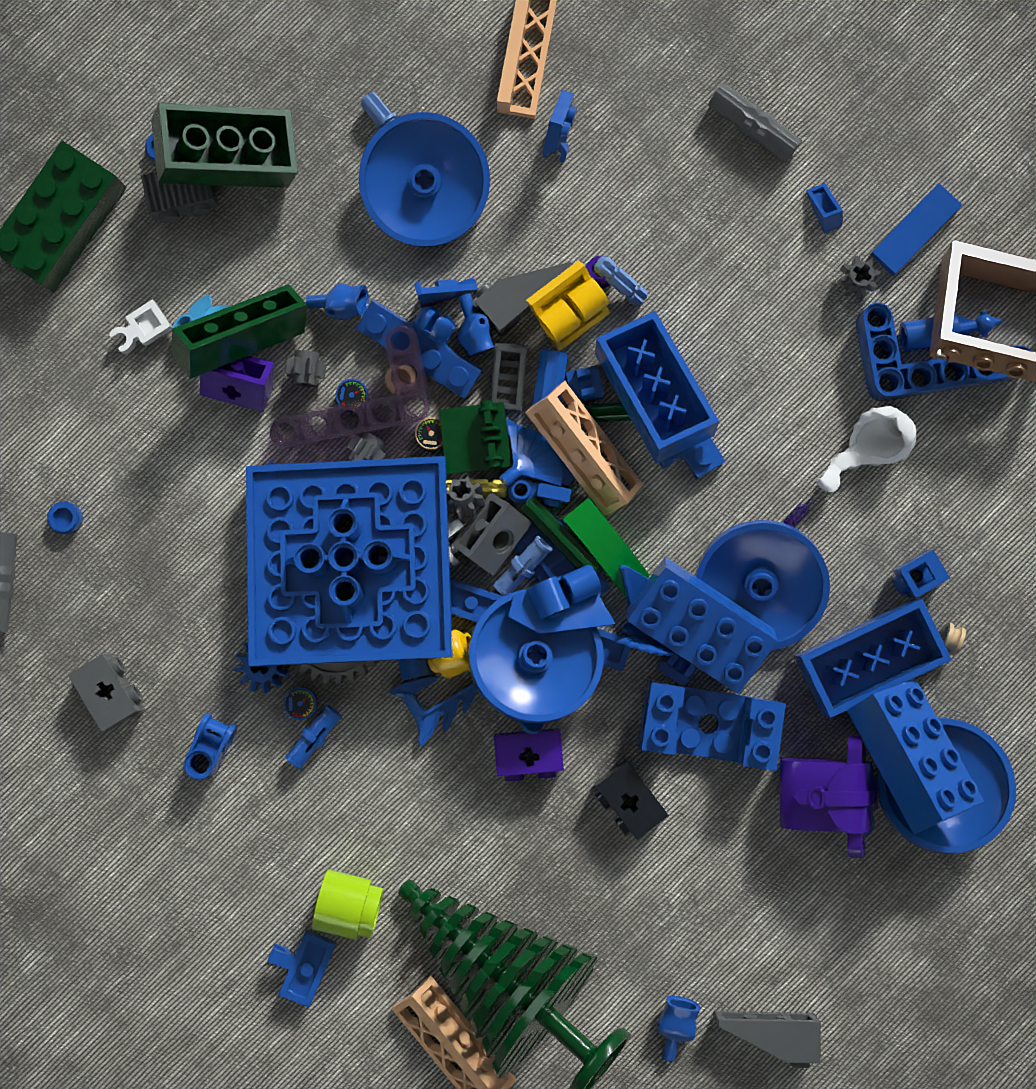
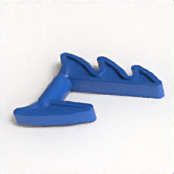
[389,676,477,746]

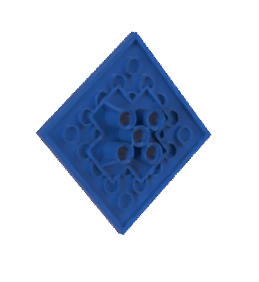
[246,456,453,667]

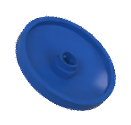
[359,112,490,247]
[695,520,830,650]
[468,589,604,724]
[876,718,1016,854]

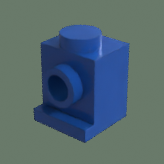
[892,550,951,599]

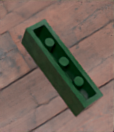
[172,284,307,379]

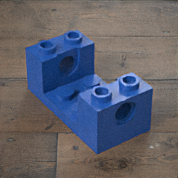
[637,680,786,771]

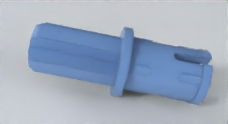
[361,92,398,131]

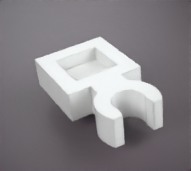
[109,299,172,354]

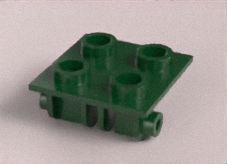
[439,400,512,475]

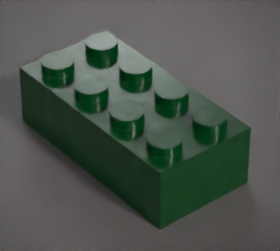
[151,103,298,188]
[0,140,127,293]

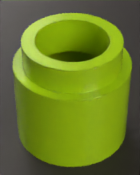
[312,869,384,941]

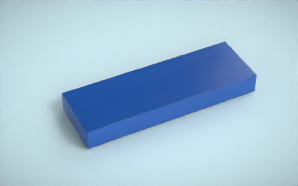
[869,183,962,276]

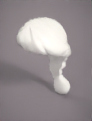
[817,406,916,492]

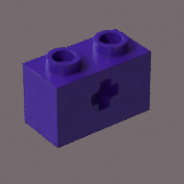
[200,356,274,412]
[494,728,564,781]

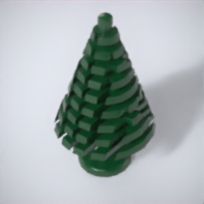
[398,880,631,1089]

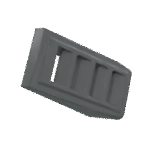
[490,342,528,412]

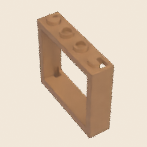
[929,241,1036,382]

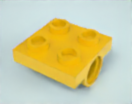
[526,260,610,351]

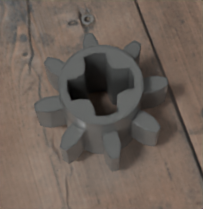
[837,256,881,299]
[285,350,326,387]
[346,431,388,461]
[447,476,486,520]

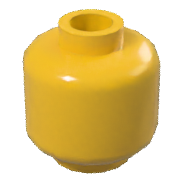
[427,630,471,679]

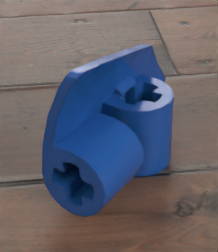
[508,565,615,634]

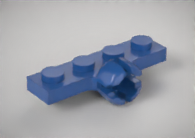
[356,300,484,399]

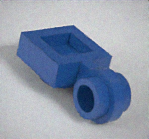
[508,477,572,509]

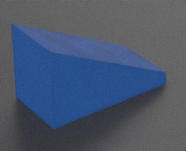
[806,183,843,234]

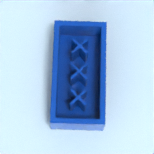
[595,311,719,464]
[627,557,778,694]
[794,599,952,718]
[847,679,984,835]

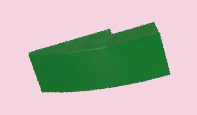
[562,498,650,597]

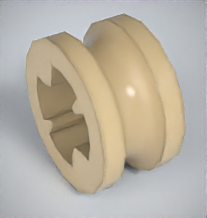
[940,622,966,656]

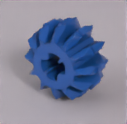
[234,642,290,693]

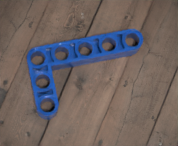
[856,302,1032,401]

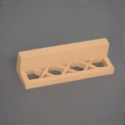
[497,0,557,119]
[525,381,643,516]
[391,976,516,1089]

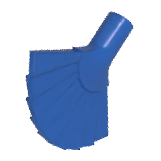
[499,426,563,487]
[617,623,678,656]

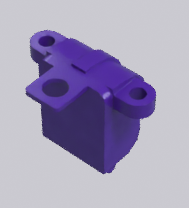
[780,736,878,858]

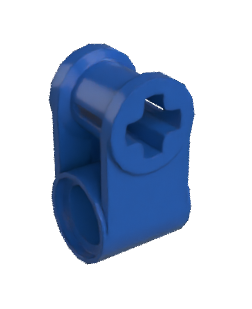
[184,713,238,779]

